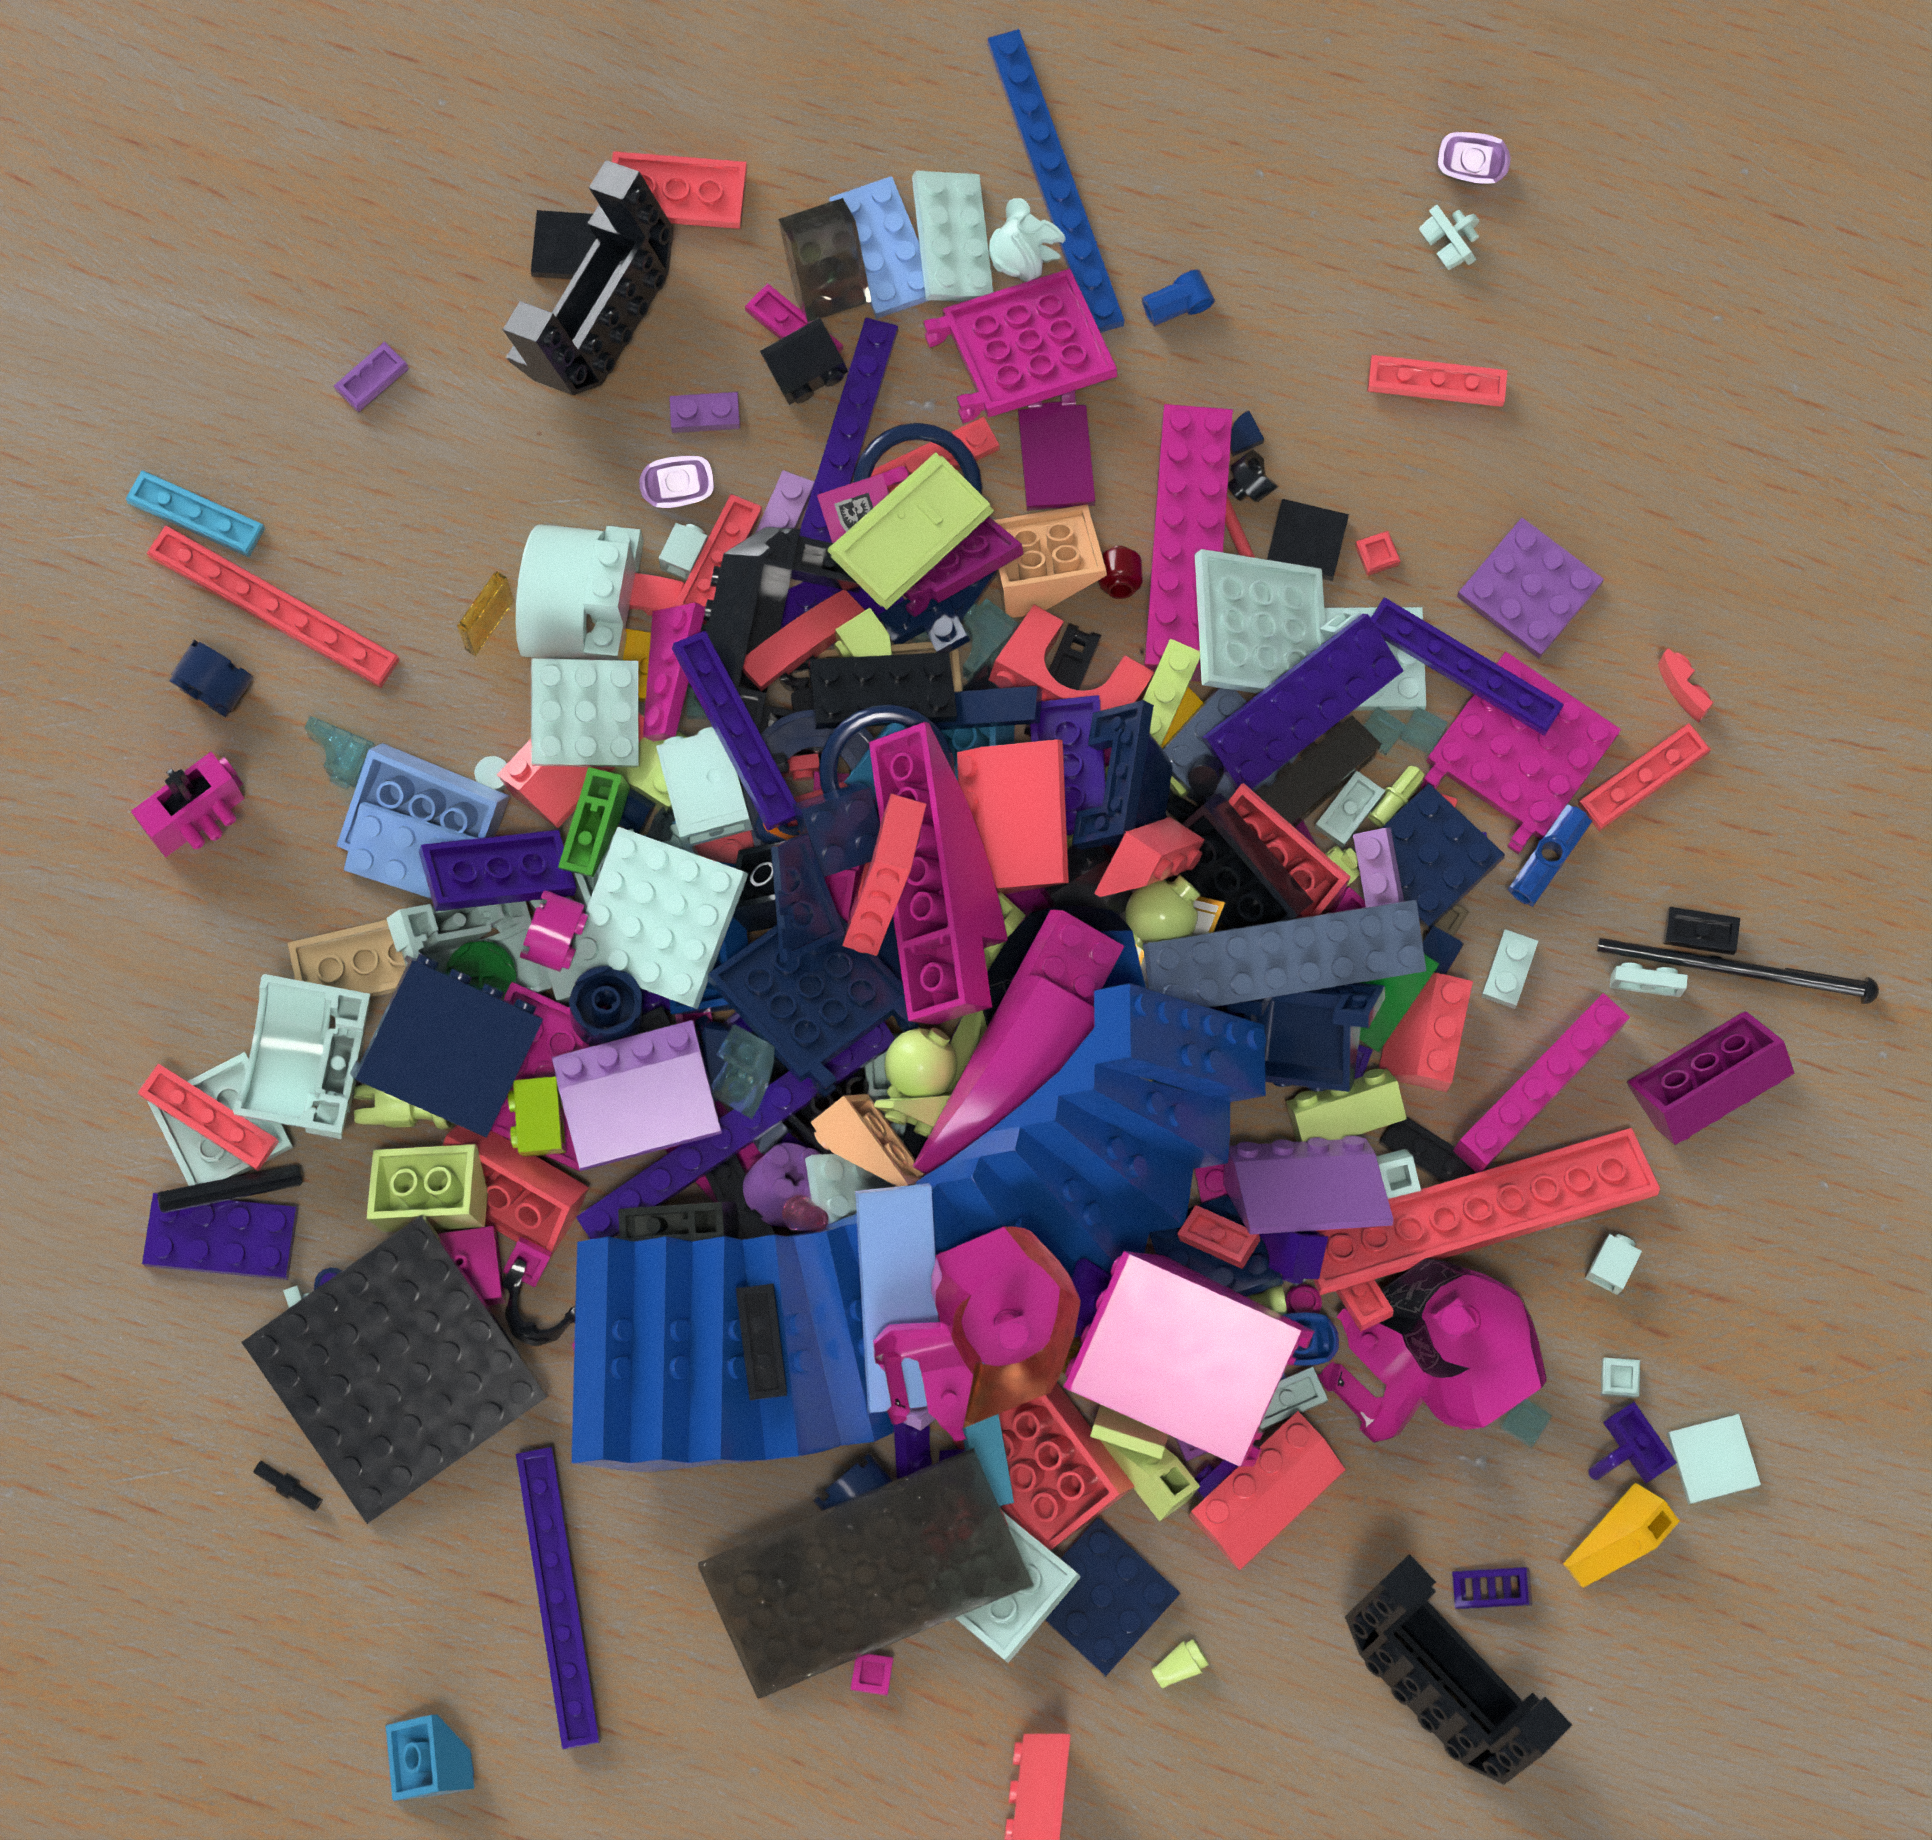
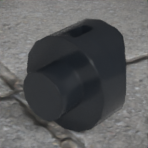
[1228,449,1279,502]

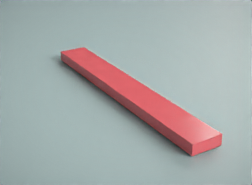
[147,525,400,688]

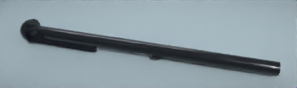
[1597,938,1879,1004]

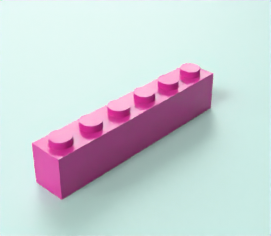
[1453,993,1630,1173]

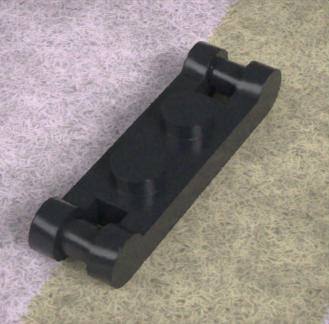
[1024,623,1102,737]

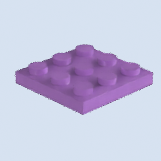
[1457,518,1604,659]

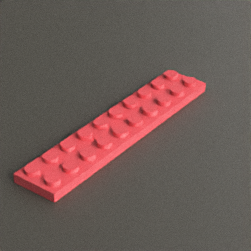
[1313,1128,1660,1295]

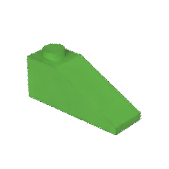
[558,767,630,877]

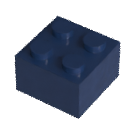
[792,782,880,877]

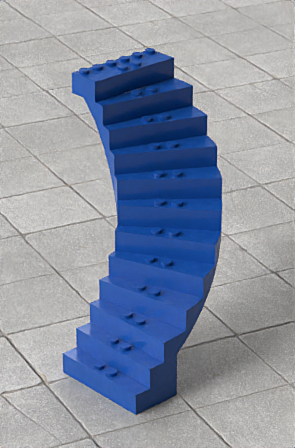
[571,984,1266,1473]

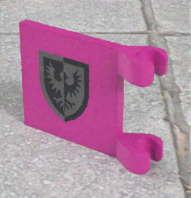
[817,466,909,543]

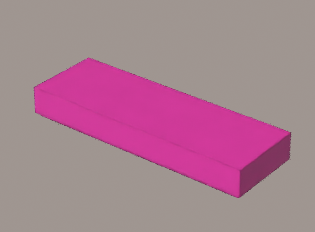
[745,283,843,353]

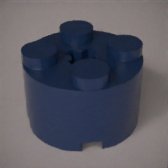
[169,639,254,718]
[569,966,643,1047]
[813,1452,898,1536]

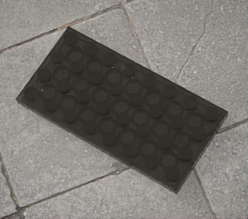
[698,1448,1033,1699]

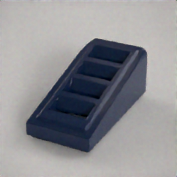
[700,1020,732,1101]

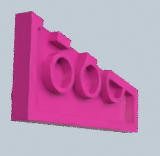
[643,602,705,742]

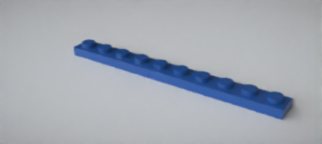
[987,29,1125,333]

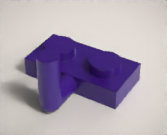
[1588,1402,1677,1484]

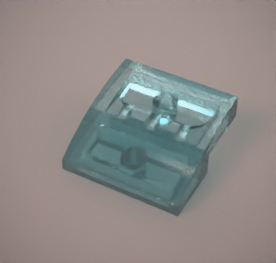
[711,1024,775,1119]

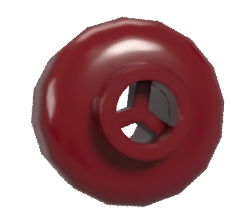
[1098,546,1143,599]

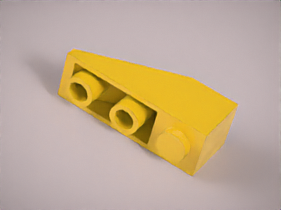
[1563,1483,1680,1588]

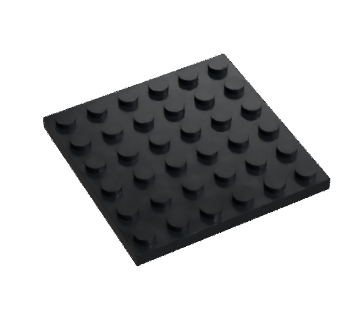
[241,1214,549,1524]

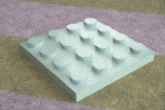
[1195,549,1326,694]
[571,827,748,1009]

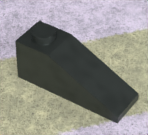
[618,1202,738,1242]

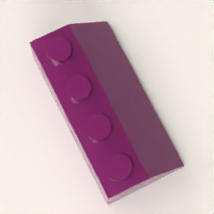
[1627,1011,1795,1145]

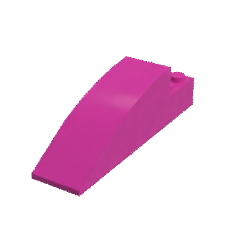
[869,722,1008,1025]
[912,910,1124,1175]

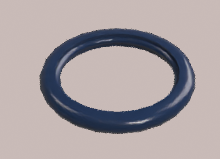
[853,423,983,495]
[819,705,955,823]

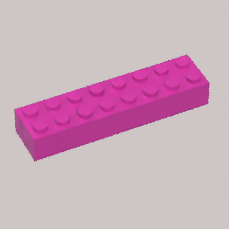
[1144,404,1233,682]

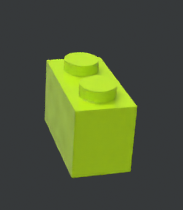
[508,1076,566,1157]

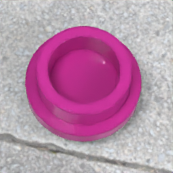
[1285,1284,1322,1314]

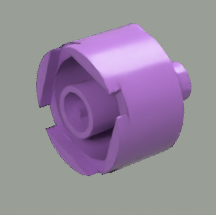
[743,1143,819,1227]

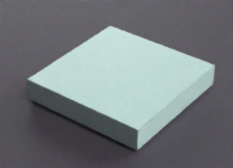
[1667,1414,1761,1505]

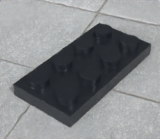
[808,652,957,729]

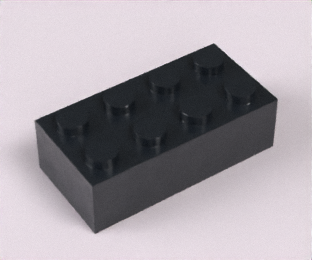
[1179,793,1314,930]

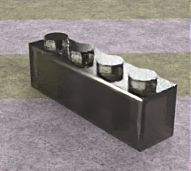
[1255,715,1382,828]

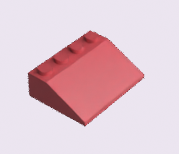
[957,739,1069,894]
[952,1382,1135,1551]
[1004,1734,1071,1840]

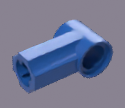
[1142,269,1215,326]

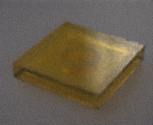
[457,571,515,656]

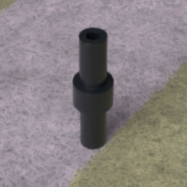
[253,1460,323,1512]

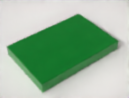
[1359,953,1440,1053]

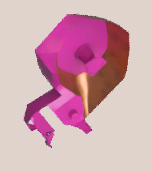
[873,1227,1081,1441]

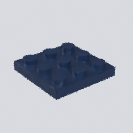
[1381,783,1505,930]
[1149,1194,1284,1297]
[1044,1518,1180,1677]

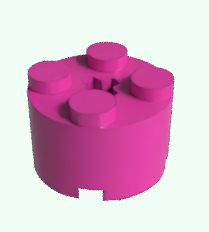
[520,890,589,972]

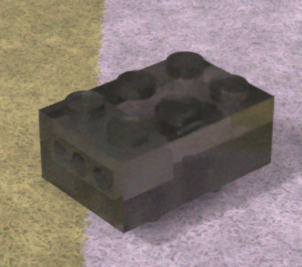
[778,198,871,322]

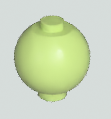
[1125,875,1201,950]
[884,1028,957,1098]

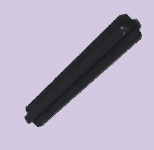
[157,1165,302,1213]

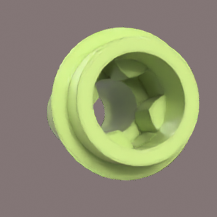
[1151,1639,1209,1689]

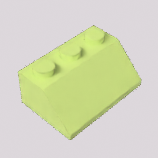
[366,1144,488,1232]

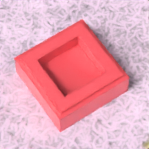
[1355,531,1400,576]

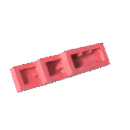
[742,590,865,692]

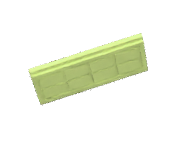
[827,452,994,610]

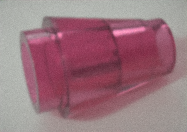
[782,1195,829,1231]

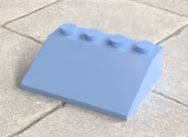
[336,743,510,851]

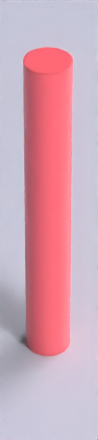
[1225,495,1255,558]

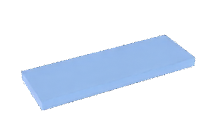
[855,1183,939,1413]

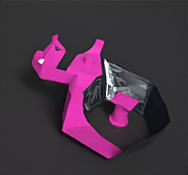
[1317,1258,1547,1443]

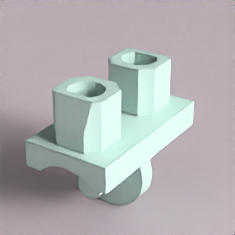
[1419,205,1479,270]

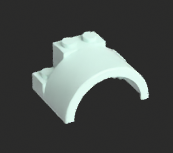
[516,524,644,660]
[386,901,552,994]
[233,974,371,1139]

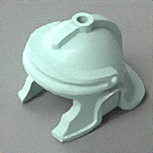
[989,198,1066,282]

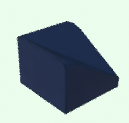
[1422,925,1464,975]

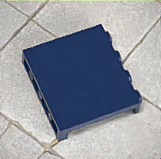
[350,953,543,1138]

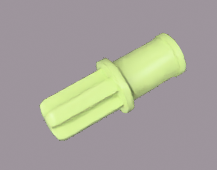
[1368,766,1425,828]

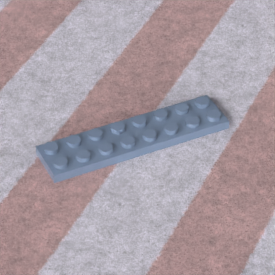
[1143,900,1426,1008]

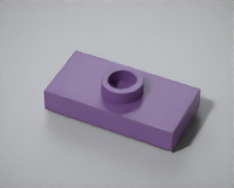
[334,342,409,413]

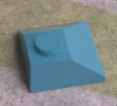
[386,1714,474,1801]

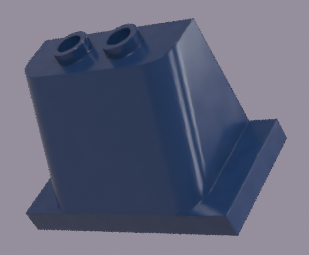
[1072,700,1173,850]
[1227,983,1385,1092]

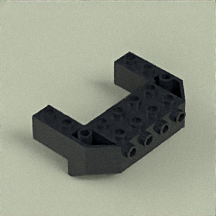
[502,160,674,395]
[689,527,860,760]
[1345,1554,1572,1785]

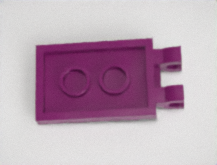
[1018,390,1095,511]
[904,517,1024,617]

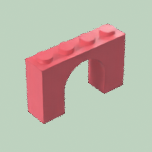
[989,605,1155,711]
[842,794,926,956]

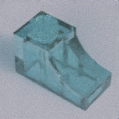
[963,598,1019,681]
[304,716,375,789]

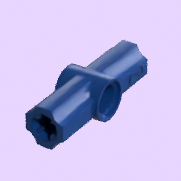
[1508,804,1592,907]

